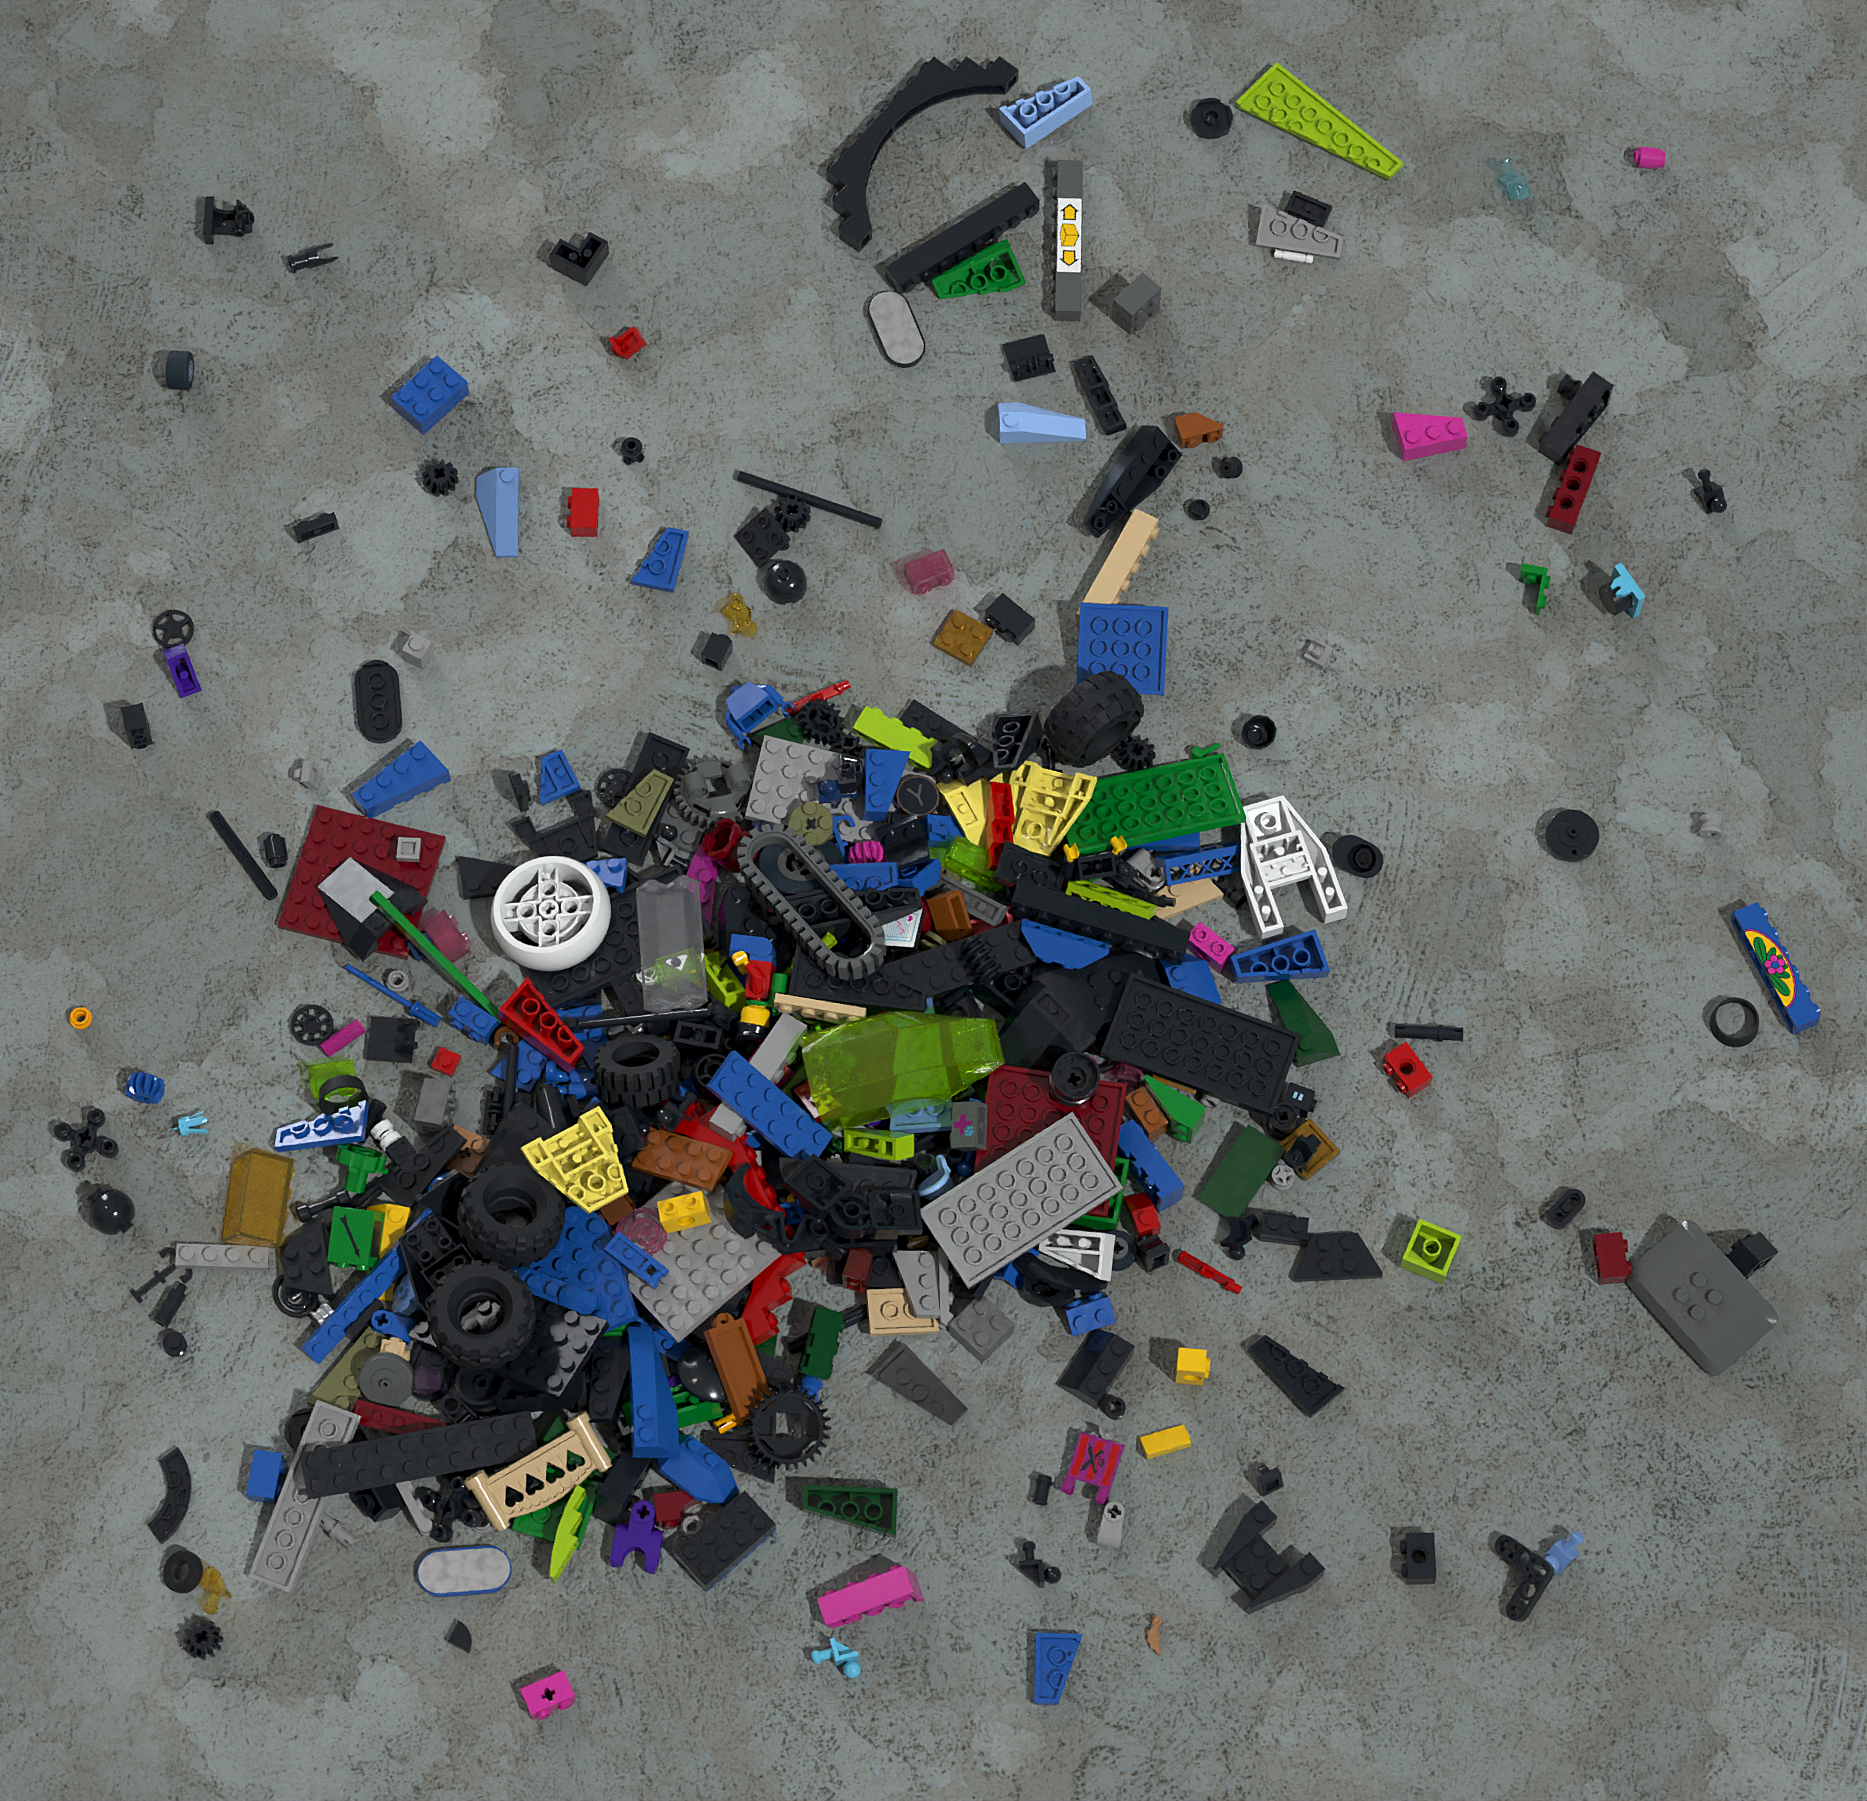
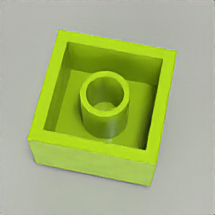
[1400,1218,1462,1285]

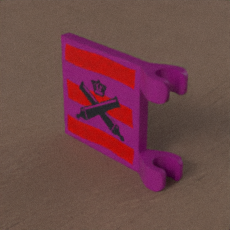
[1061,1432,1125,1506]

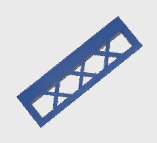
[1155,841,1241,886]

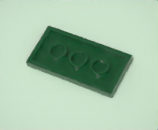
[1197,1124,1287,1220]

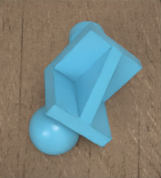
[811,1638,861,1678]

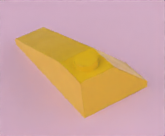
[366,1204,412,1302]

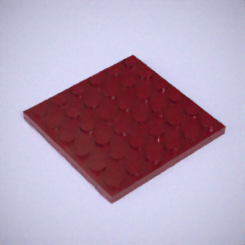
[278,805,446,960]
[973,1063,1127,1218]

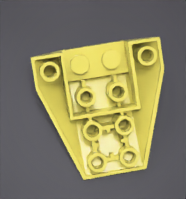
[936,771,1012,860]

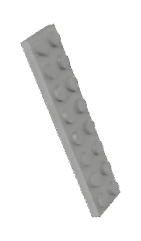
[248,1400,361,1593]

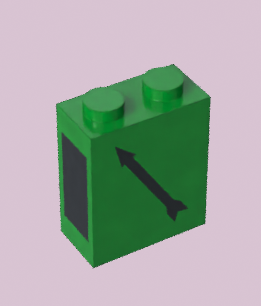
[327,1206,385,1271]

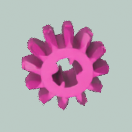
[848,840,886,863]

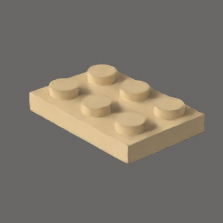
[865,1288,939,1337]

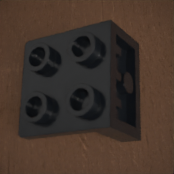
[875,813,930,872]

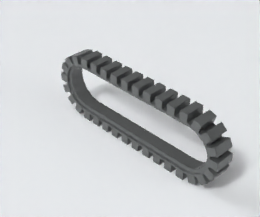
[737,823,887,980]

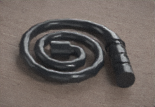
[273,1274,336,1319]

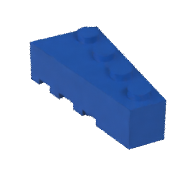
[1228,929,1330,984]

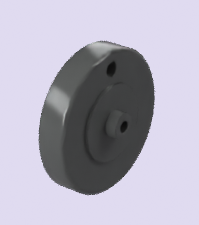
[358,1352,415,1407]

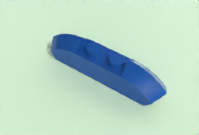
[511,1266,598,1314]

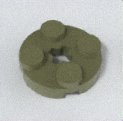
[788,801,834,847]

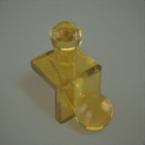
[720,593,758,637]
[199,1565,232,1615]

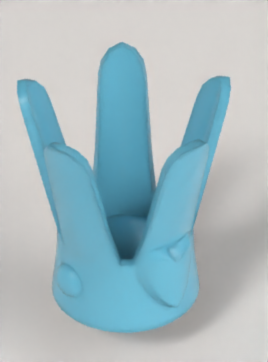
[173,1110,209,1136]

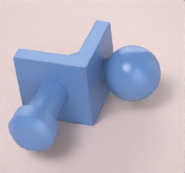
[1543,1531,1584,1576]

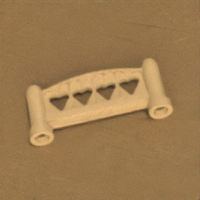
[464,1410,612,1532]

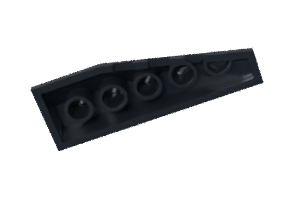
[784,888,923,949]

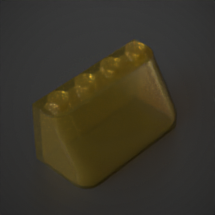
[221,1148,295,1249]

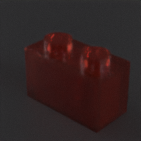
[842,1248,873,1294]

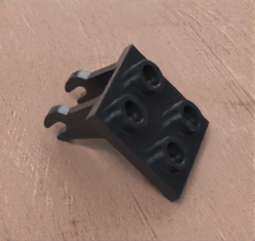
[366,1017,421,1064]

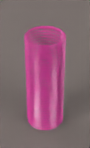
[320,1019,366,1058]

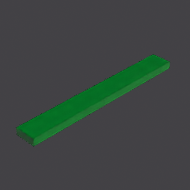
[368,890,501,1024]

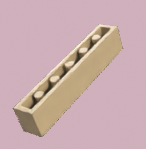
[1075,508,1160,624]

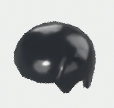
[1241,715,1277,750]

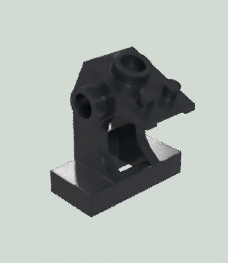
[203,196,255,244]

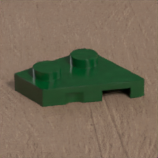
[750,717,808,748]

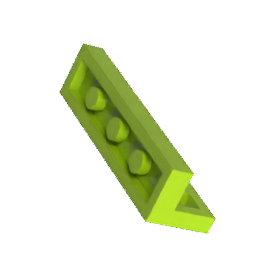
[1066,880,1158,919]

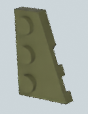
[605,769,674,838]

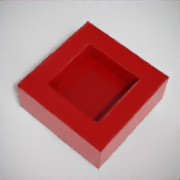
[431,1047,462,1078]

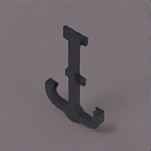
[130,1248,193,1303]

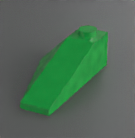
[931,239,1026,299]

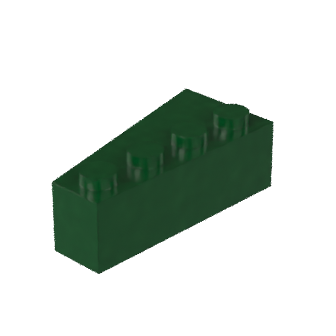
[803,1485,898,1539]

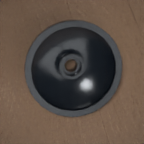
[677,1343,729,1403]

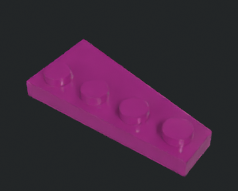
[685,845,719,930]

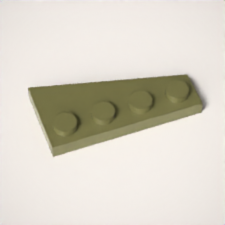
[306,1328,389,1413]

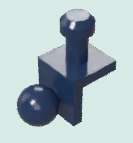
[816,779,858,809]

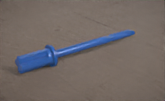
[344,964,441,1028]

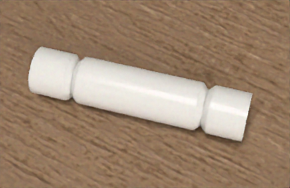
[1274,249,1313,264]

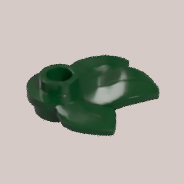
[821,1124,847,1158]

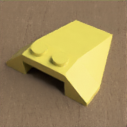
[1010,760,1098,857]

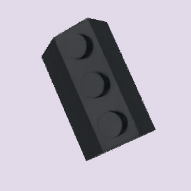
[1058,1329,1135,1410]

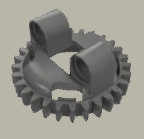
[674,756,753,830]

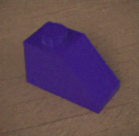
[163,644,202,698]

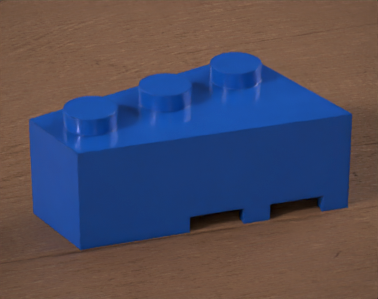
[862,749,911,822]

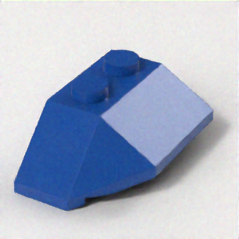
[1021,918,1109,969]
[1158,953,1221,1005]
[655,1435,739,1506]

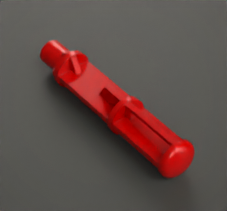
[786,680,851,716]
[1178,1250,1243,1295]

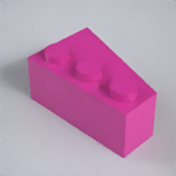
[1392,412,1468,461]

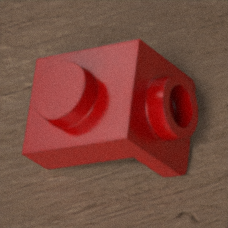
[609,326,647,360]

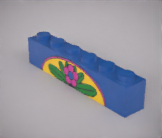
[1731,902,1821,1035]

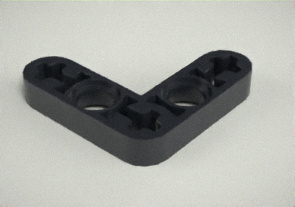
[1495,1535,1554,1622]

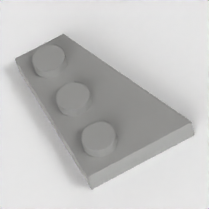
[891,1251,940,1319]

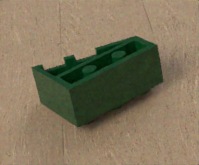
[536,1416,616,1480]

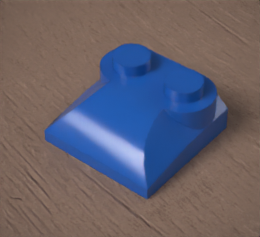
[890,859,941,897]

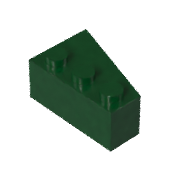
[796,1306,846,1381]

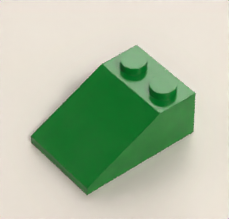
[1143,1074,1206,1144]

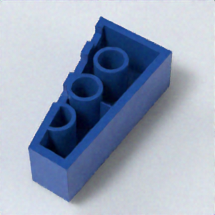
[352,740,451,818]
[1117,1119,1184,1213]

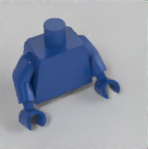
[725,682,795,751]

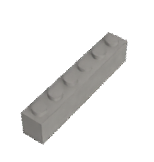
[709,1013,809,1142]

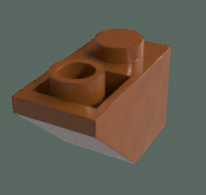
[1173,412,1223,449]

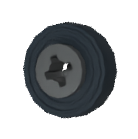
[1106,1230,1137,1271]

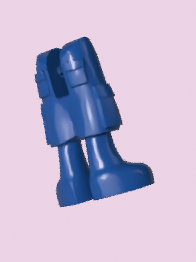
[545,1060,600,1100]

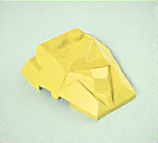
[520,1106,628,1214]

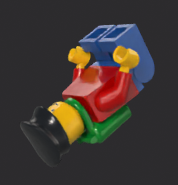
[729,934,789,1043]

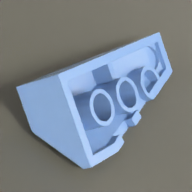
[998,402,1086,444]

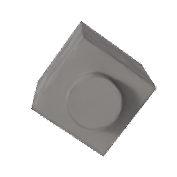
[402,632,434,670]

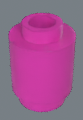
[1633,146,1666,169]

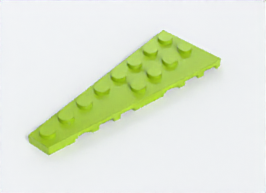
[1235,62,1403,180]

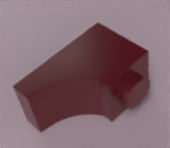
[653,1490,702,1529]

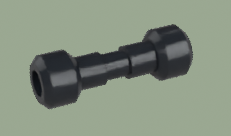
[295,1188,352,1223]

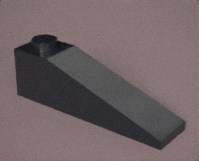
[990,713,1044,772]

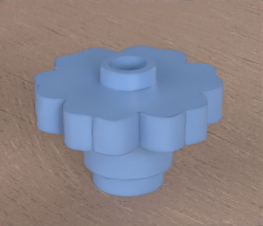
[391,1273,423,1316]

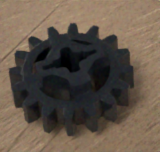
[797,698,845,745]

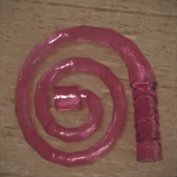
[615,1207,667,1255]

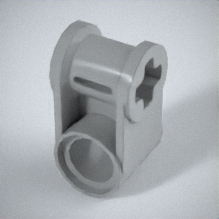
[1125,848,1164,891]
[1096,1501,1125,1549]

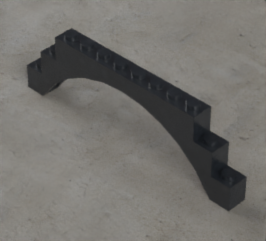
[826,56,1019,253]

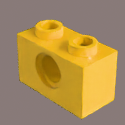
[657,1191,712,1234]
[1175,1348,1211,1385]

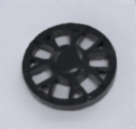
[597,769,632,809]
[291,1005,334,1046]

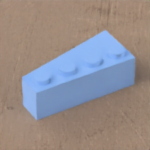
[999,76,1093,149]

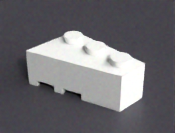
[1039,1229,1115,1281]

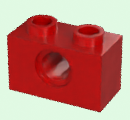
[1382,1042,1433,1098]

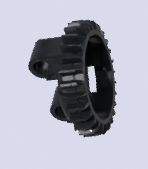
[745,1383,832,1470]

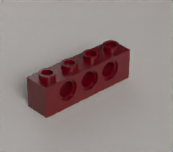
[1545,444,1601,535]

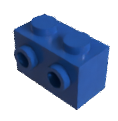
[448,996,500,1046]

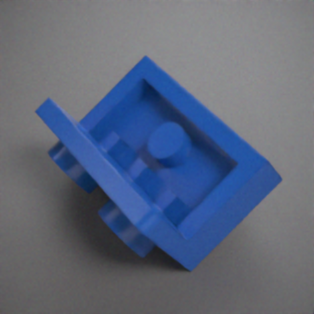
[1061,1291,1116,1336]

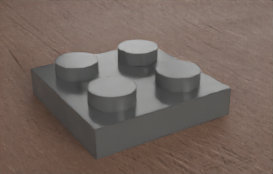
[654,799,710,855]

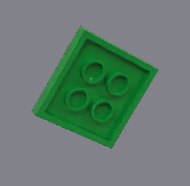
[512,1467,599,1551]

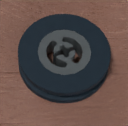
[759,840,844,897]

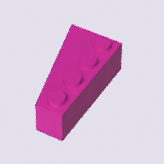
[817,1565,924,1629]

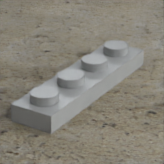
[175,1243,270,1271]

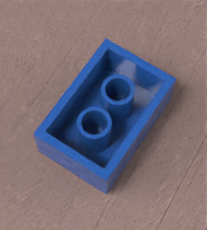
[391,355,469,435]

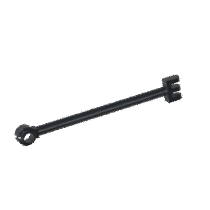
[562,1004,729,1034]

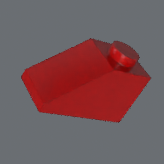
[1123,1192,1161,1240]

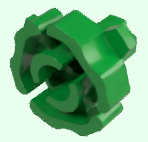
[335,1144,388,1193]

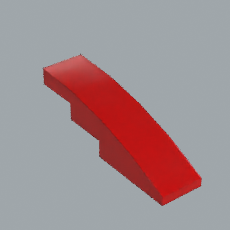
[986,781,1015,871]

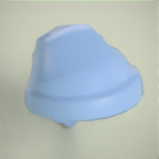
[916,1155,954,1200]

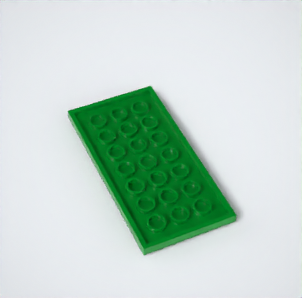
[1065,753,1246,858]

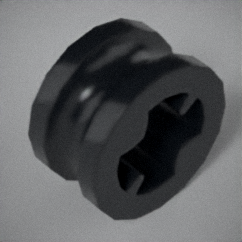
[1105,1397,1126,1420]

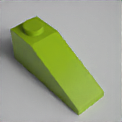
[697,951,746,1014]
[844,1129,914,1161]

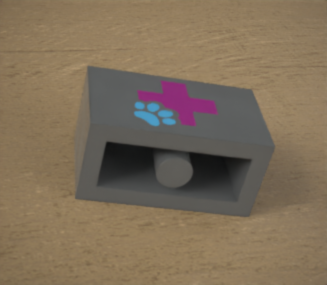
[949,1101,988,1151]

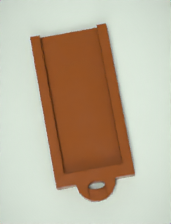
[703,1313,774,1420]

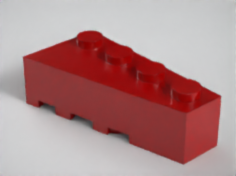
[498,977,584,1073]

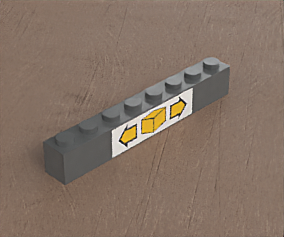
[1051,160,1083,321]

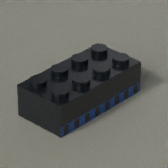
[674,1490,776,1593]

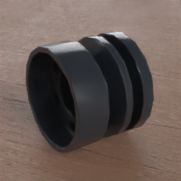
[1048,1052,1100,1107]

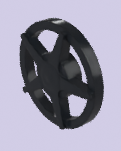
[153,610,194,649]

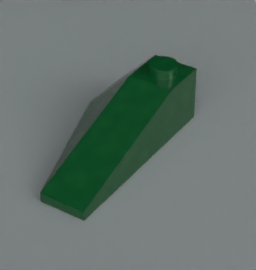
[1267,979,1340,1068]

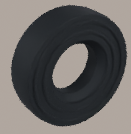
[163,1550,203,1594]

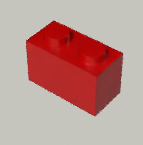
[567,488,599,537]

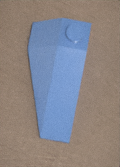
[476,468,520,558]

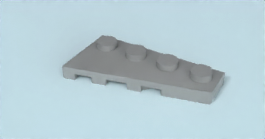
[1256,203,1343,259]

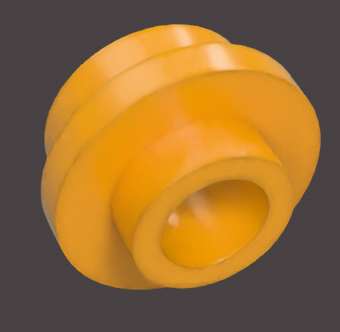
[69,1007,92,1030]

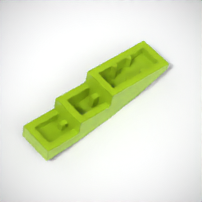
[550,1485,586,1584]

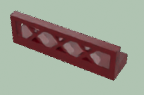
[354,1399,451,1435]

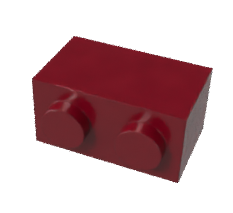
[1592,1232,1632,1285]

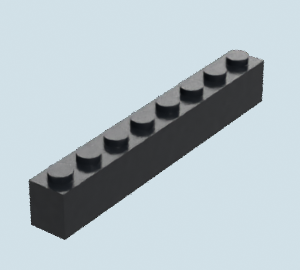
[885,182,1040,294]
[1008,880,1191,965]

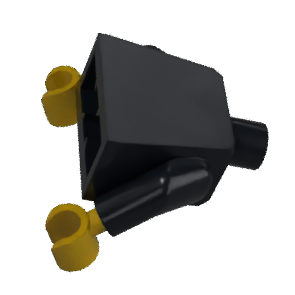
[1062,835,1127,882]

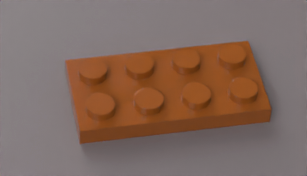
[631,1127,733,1193]

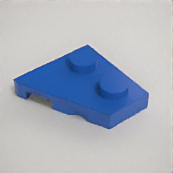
[540,749,581,806]

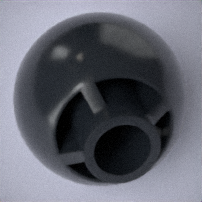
[87,1187,135,1235]

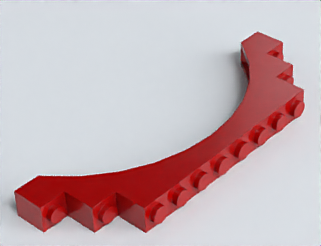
[650,1098,807,1345]

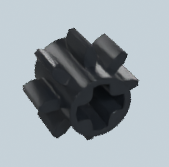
[835,732,863,757]

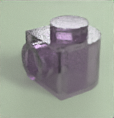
[413,1366,441,1395]

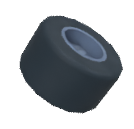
[166,350,194,390]

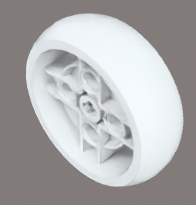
[491,856,611,971]

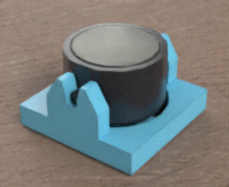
[1599,563,1645,618]

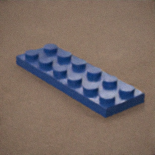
[706,1051,833,1160]

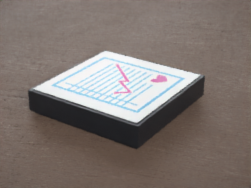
[882,908,926,952]

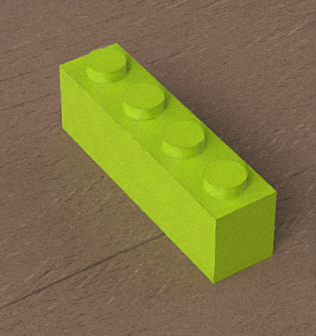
[853,706,939,774]

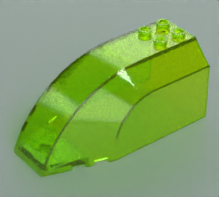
[802,1011,1005,1132]

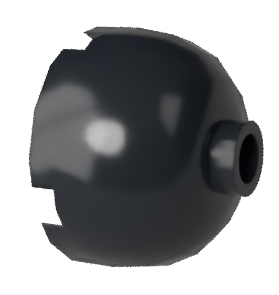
[764,560,807,605]

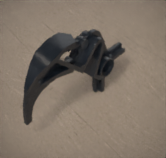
[723,1163,847,1261]

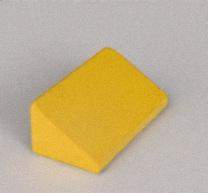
[1139,1424,1191,1460]

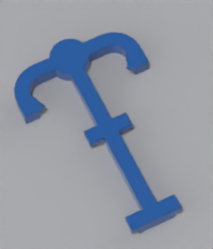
[816,814,856,864]

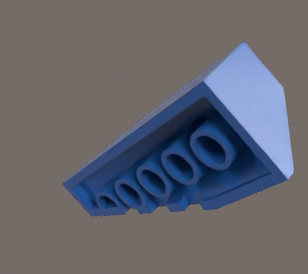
[628,1327,679,1458]

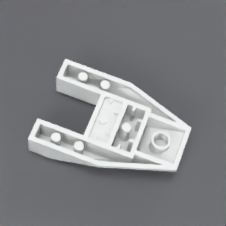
[1241,795,1348,942]

